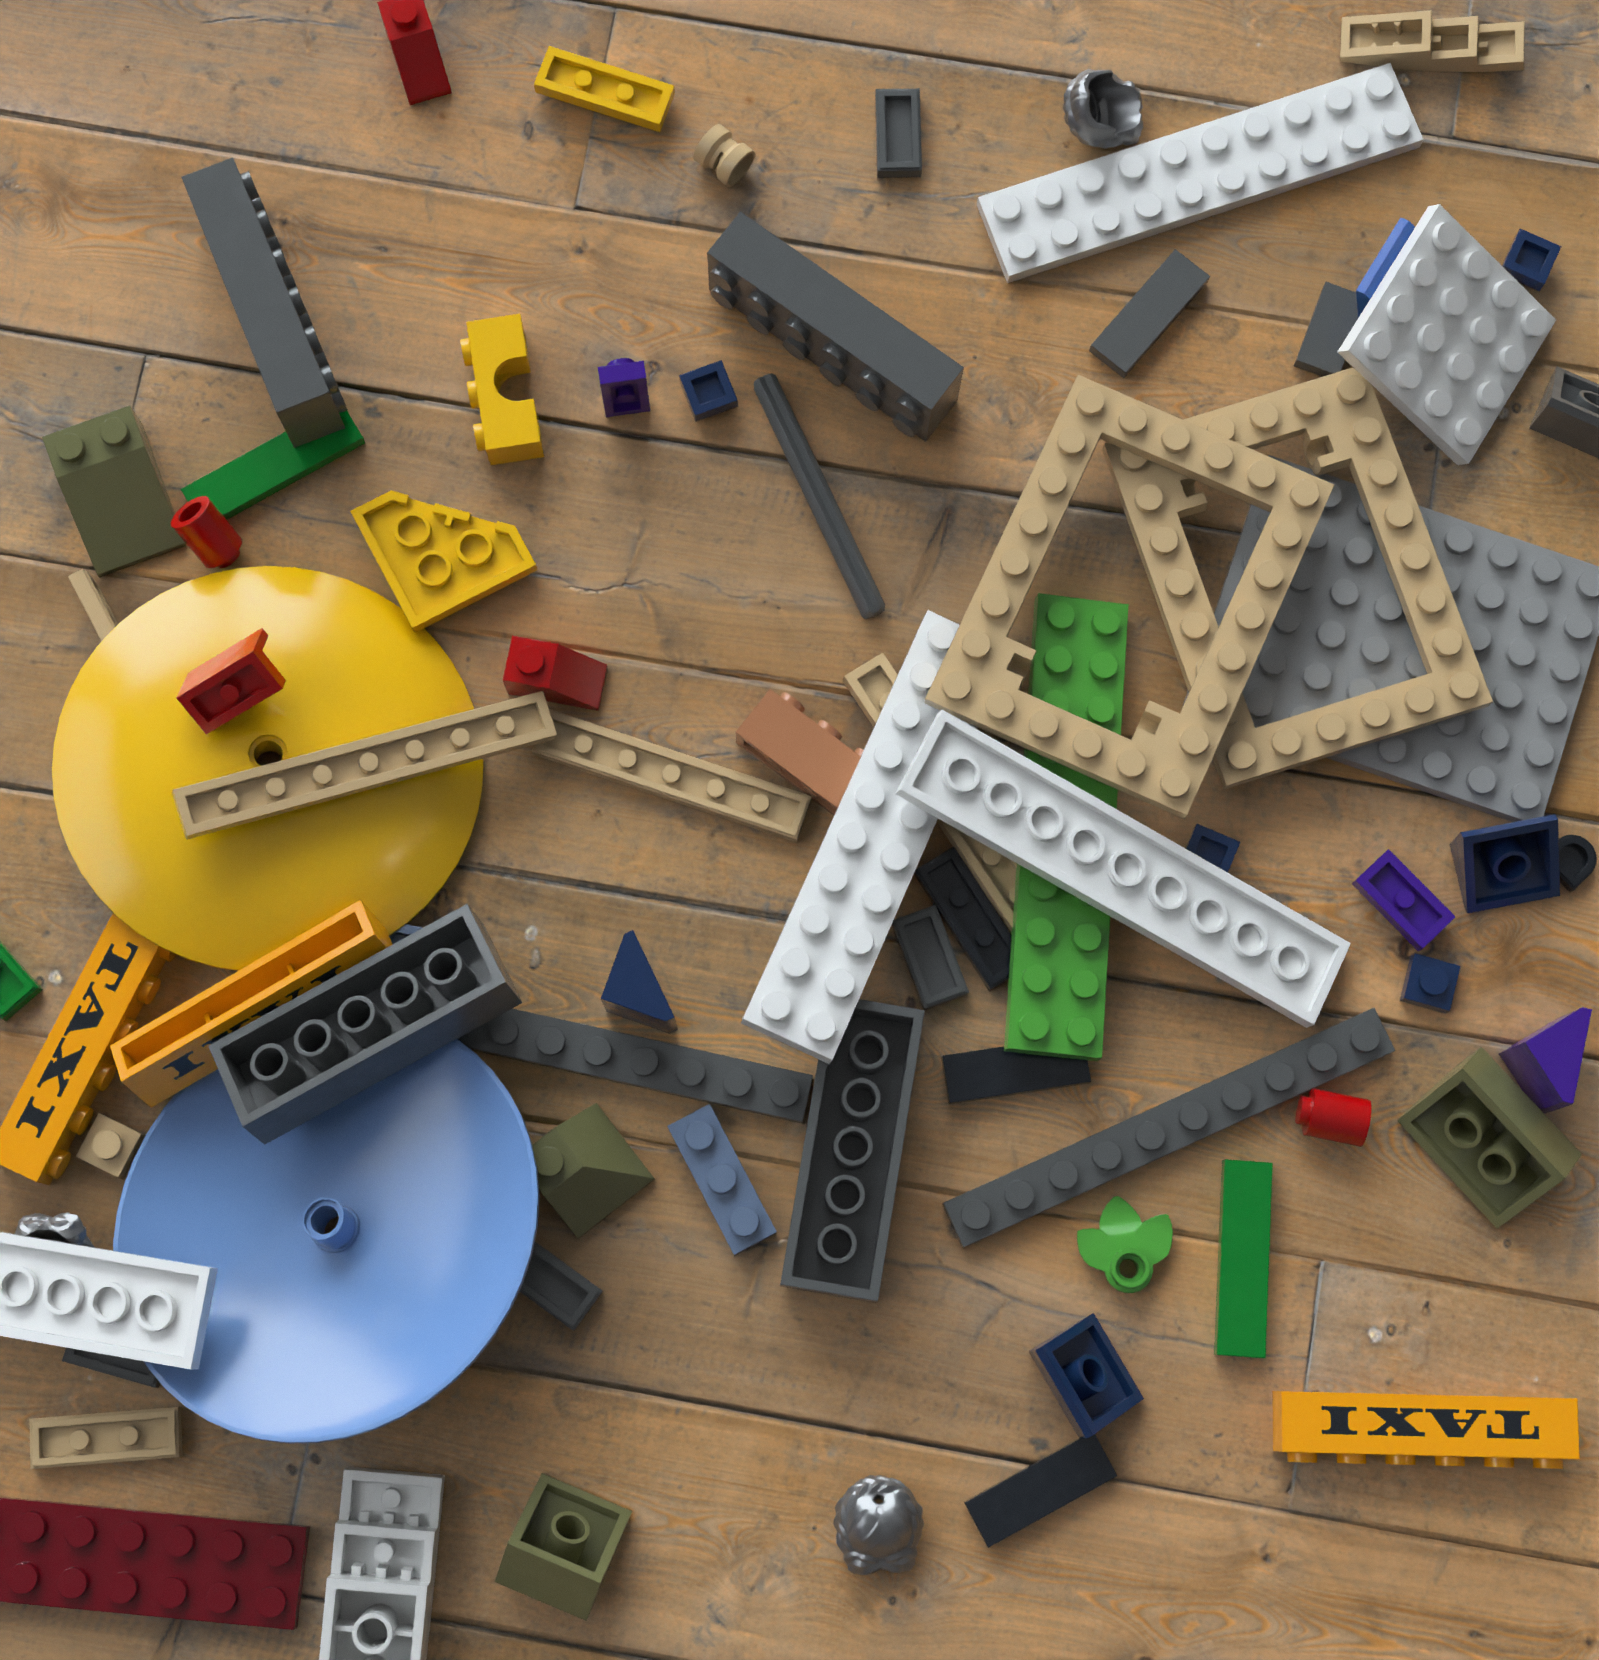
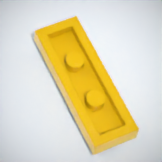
[534,46,675,132]

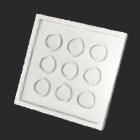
[1338,204,1556,465]

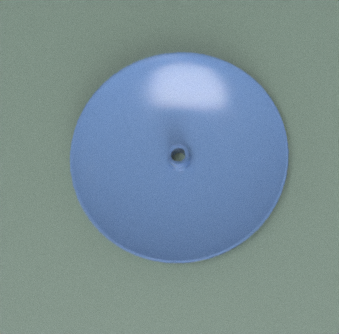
[113,1039,539,1444]

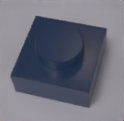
[1502,228,1562,292]
[679,360,738,422]
[1185,824,1240,873]
[1400,953,1461,1014]

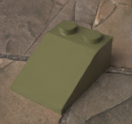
[42,405,186,578]

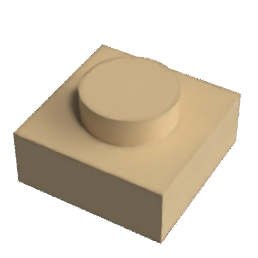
[76,1113,146,1179]

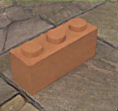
[736,689,864,816]

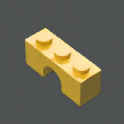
[460,313,544,466]

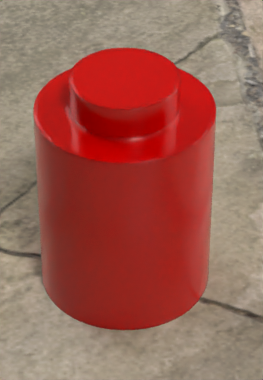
[171,496,242,569]
[1295,1088,1372,1147]

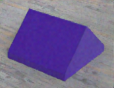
[1499,1007,1592,1114]

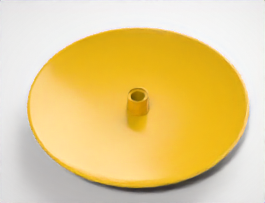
[52,566,483,971]

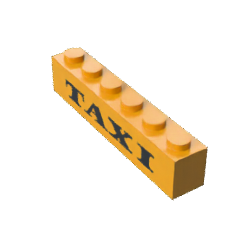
[110,900,393,1108]
[0,913,176,1186]
[1272,1391,1580,1469]

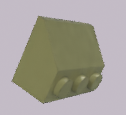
[1397,1047,1582,1229]

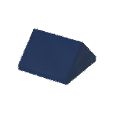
[1450,814,1560,914]
[601,930,678,1034]
[1029,1313,1144,1439]

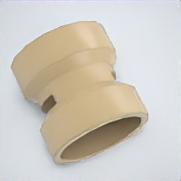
[693,124,756,188]

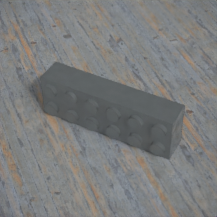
[181,157,348,448]
[707,211,964,442]
[209,904,522,1145]
[780,999,925,1303]

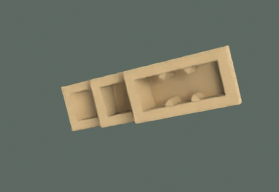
[1340,10,1525,72]

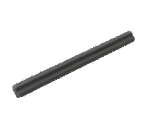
[754,373,885,619]

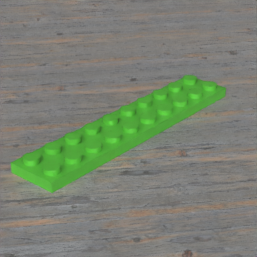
[1004,593,1129,1061]

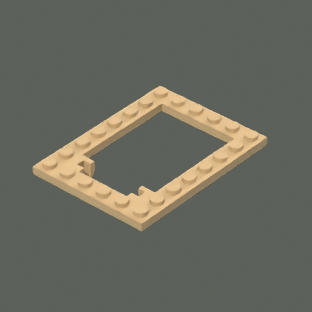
[1102,368,1493,789]
[924,375,1334,819]

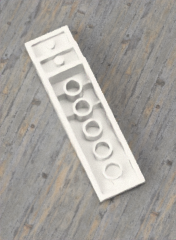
[319,1467,445,1660]

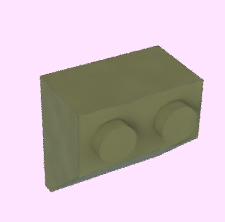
[495,1473,632,1621]

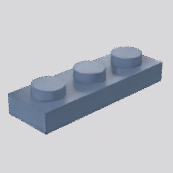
[667,1104,777,1256]

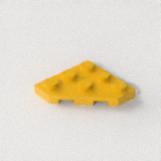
[350,490,538,632]

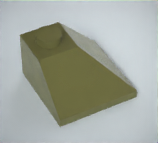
[532,1103,655,1239]

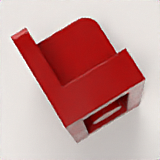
[176,628,286,734]

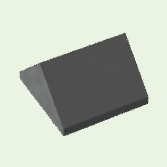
[1529,366,1599,459]

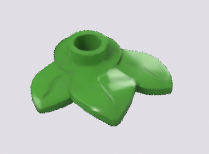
[1077,1196,1173,1293]

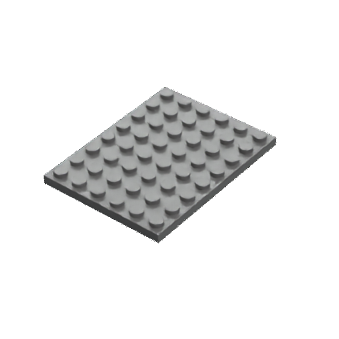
[1182,455,1599,822]

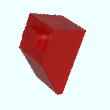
[377,0,452,105]
[503,635,608,711]

